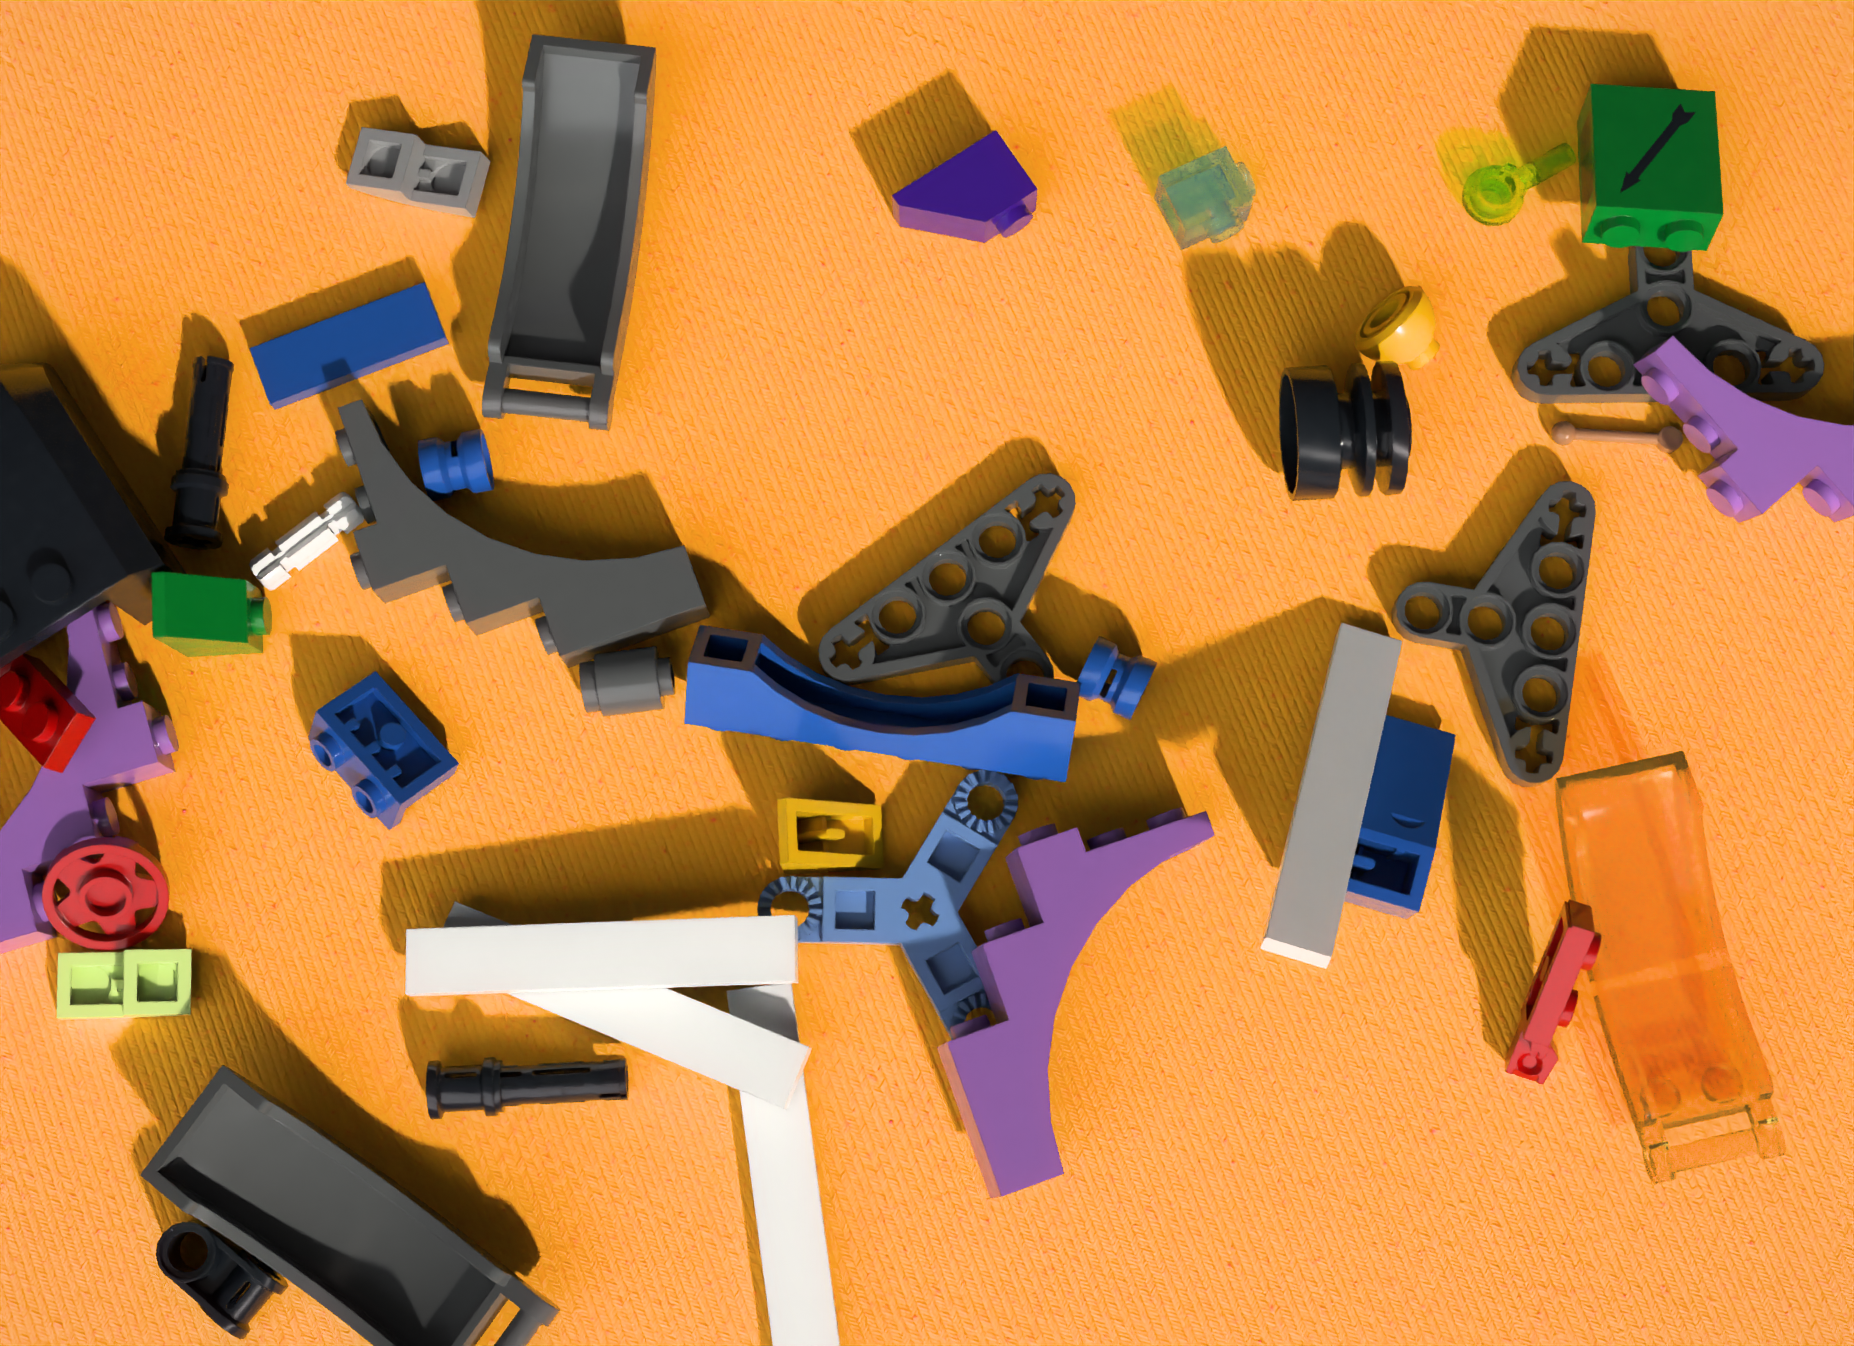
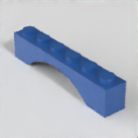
[684,625,1081,782]

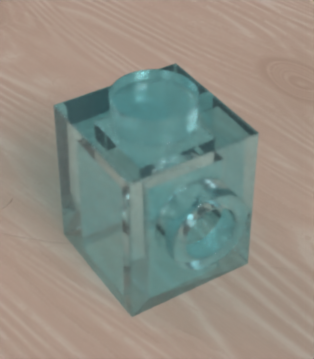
[1154,146,1256,250]

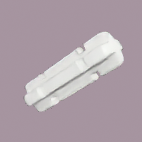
[249,492,364,590]

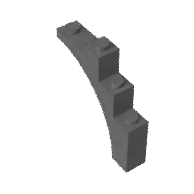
[335,399,710,668]

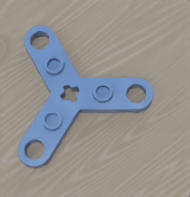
[757,770,1018,1040]

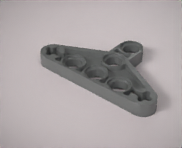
[1511,246,1824,404]
[818,473,1076,685]
[1391,481,1596,787]

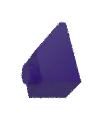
[892,130,1038,243]

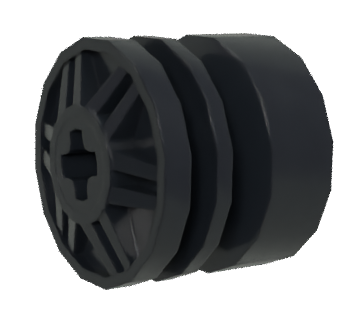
[1279,361,1412,501]

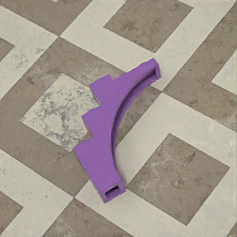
[1633,336,1854,523]
[0,601,179,954]
[937,807,1215,1199]

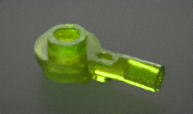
[1462,143,1576,226]

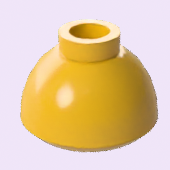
[1355,286,1440,370]

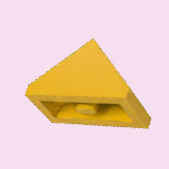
[777,797,884,875]

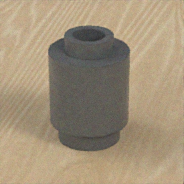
[579,646,675,717]

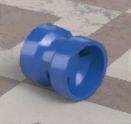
[418,429,494,501]
[1077,636,1157,720]

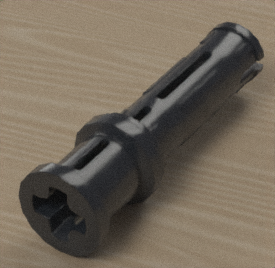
[164,356,234,550]
[426,1057,629,1120]

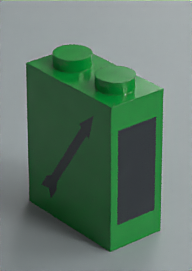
[1577,84,1724,252]

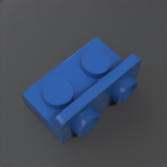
[308,671,459,830]

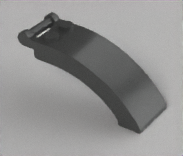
[482,34,657,431]
[140,1065,560,1346]

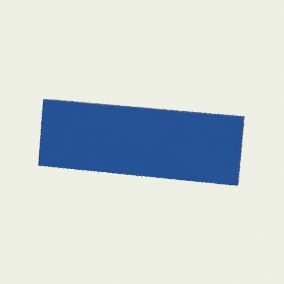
[249,282,449,410]

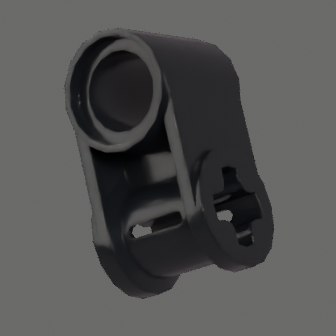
[156,1219,288,1339]

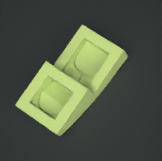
[56,949,192,1020]

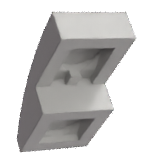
[345,127,491,218]

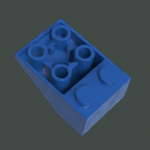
[1344,715,1456,919]

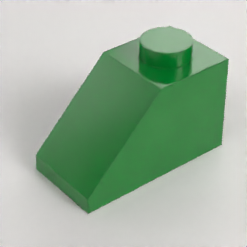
[151,572,272,657]

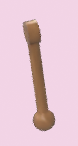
[1551,421,1683,453]

